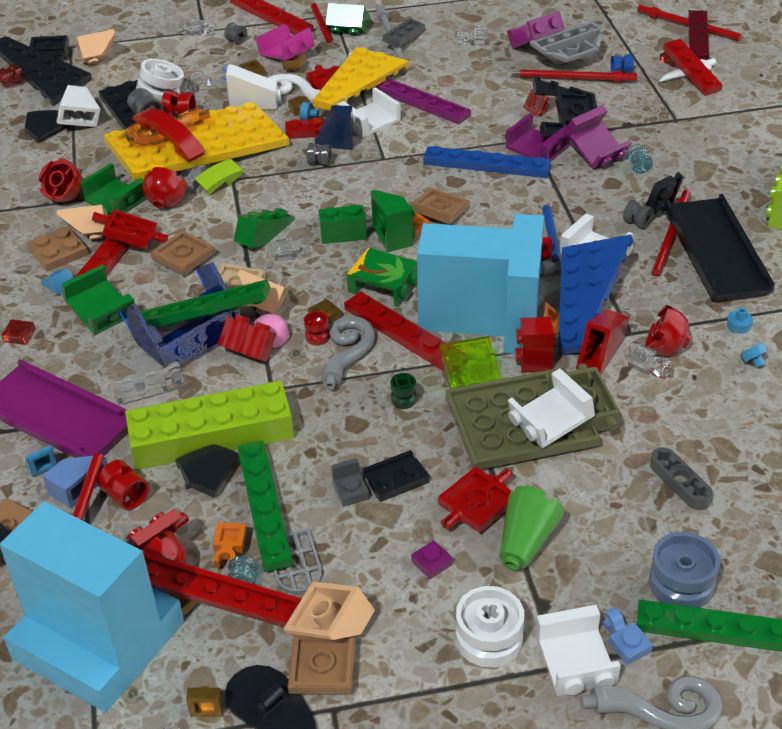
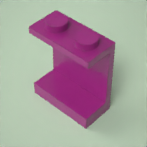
[507,11,565,49]
[564,105,632,170]
[505,113,570,161]

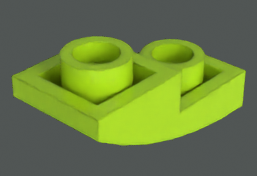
[195,159,244,195]

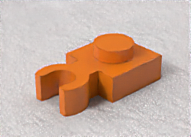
[213,523,247,569]

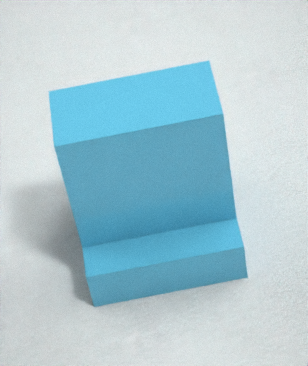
[417,214,544,354]
[0,501,184,713]

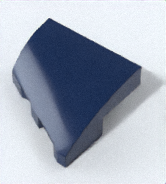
[315,105,354,150]

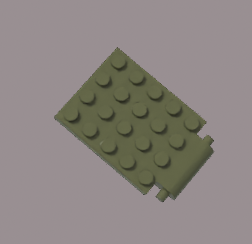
[445,363,622,470]

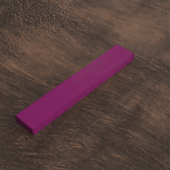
[370,77,471,125]

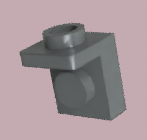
[331,458,369,507]

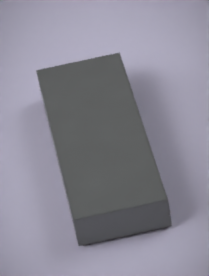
[382,18,425,48]

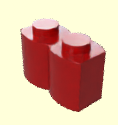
[217,314,277,361]

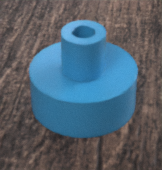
[299,102,319,120]
[726,308,753,334]
[740,342,768,368]

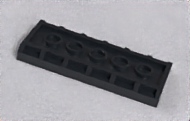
[664,193,775,302]

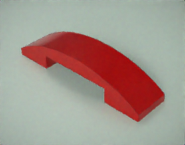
[133,108,205,163]

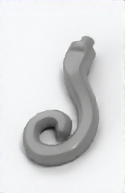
[321,316,375,390]
[580,676,723,729]

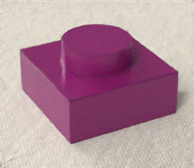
[411,540,453,579]

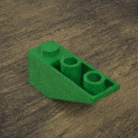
[233,208,295,248]

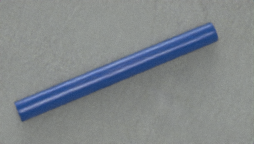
[542,205,562,262]

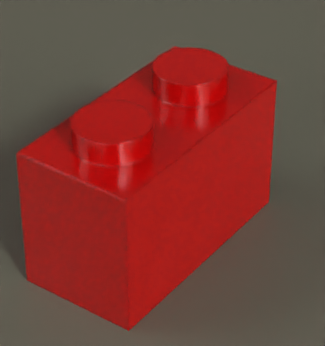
[515,317,555,373]

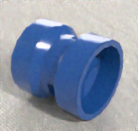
[610,54,634,73]

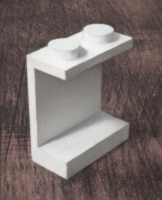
[337,87,401,138]
[560,214,633,256]
[508,368,595,449]
[535,605,621,696]

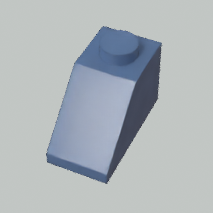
[43,455,108,509]

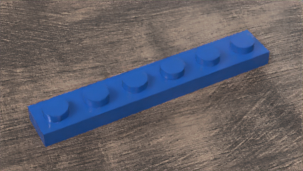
[423,146,551,178]

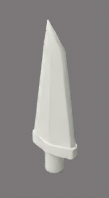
[659,58,716,82]

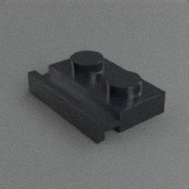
[29,35,69,60]
[646,172,684,216]
[362,450,429,502]

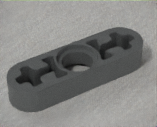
[650,447,713,510]

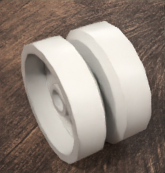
[136,59,184,102]
[456,586,524,668]

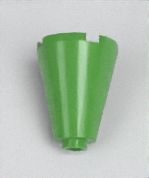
[499,486,564,571]

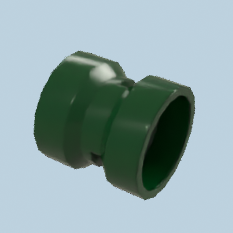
[390,373,416,409]

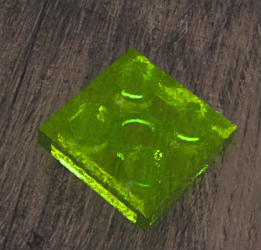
[439,336,501,389]

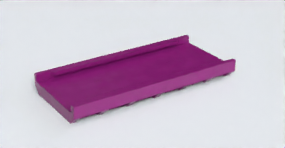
[0,359,128,458]

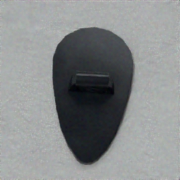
[225,665,317,729]

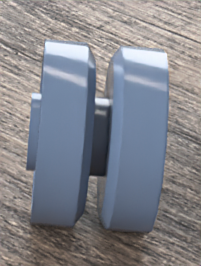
[648,532,721,608]

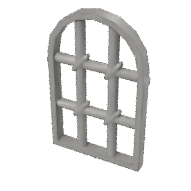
[273,528,322,595]

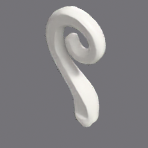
[269,74,320,103]

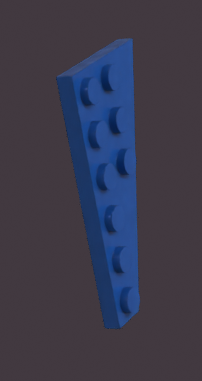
[558,234,633,355]

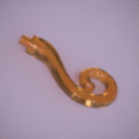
[125,108,210,146]

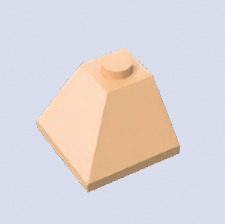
[76,29,115,65]
[57,205,108,240]
[238,269,289,315]
[283,582,375,640]

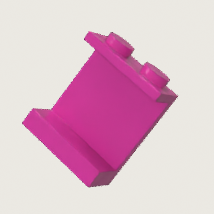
[255,24,315,60]

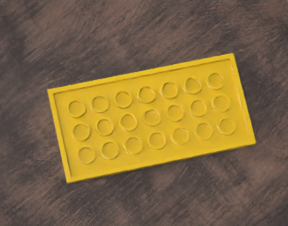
[104,102,289,181]

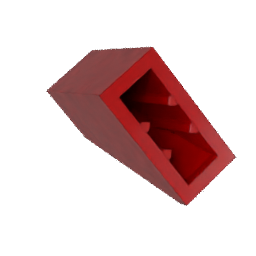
[576,309,630,374]

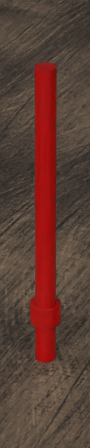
[637,5,742,41]
[520,69,637,83]
[651,190,691,277]

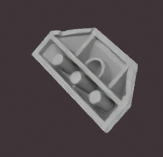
[530,21,603,64]

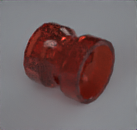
[0,63,24,88]

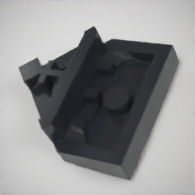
[25,110,69,143]
[175,444,238,498]

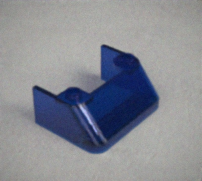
[119,262,242,369]

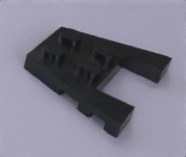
[532,76,597,142]

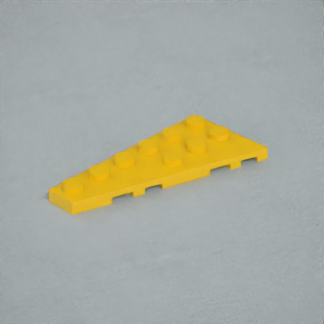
[313,47,409,110]

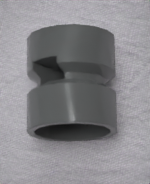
[127,88,163,114]

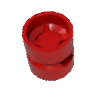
[161,91,196,118]
[97,460,150,510]

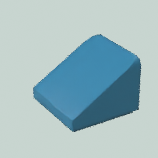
[41,269,74,294]
[25,445,57,477]

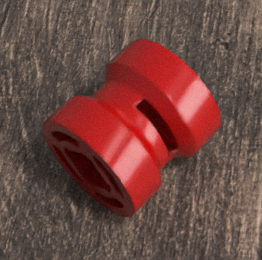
[304,311,330,346]

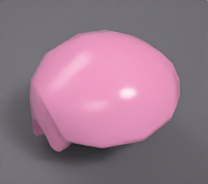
[252,314,290,348]

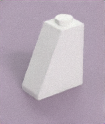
[226,65,282,109]
[57,85,100,127]

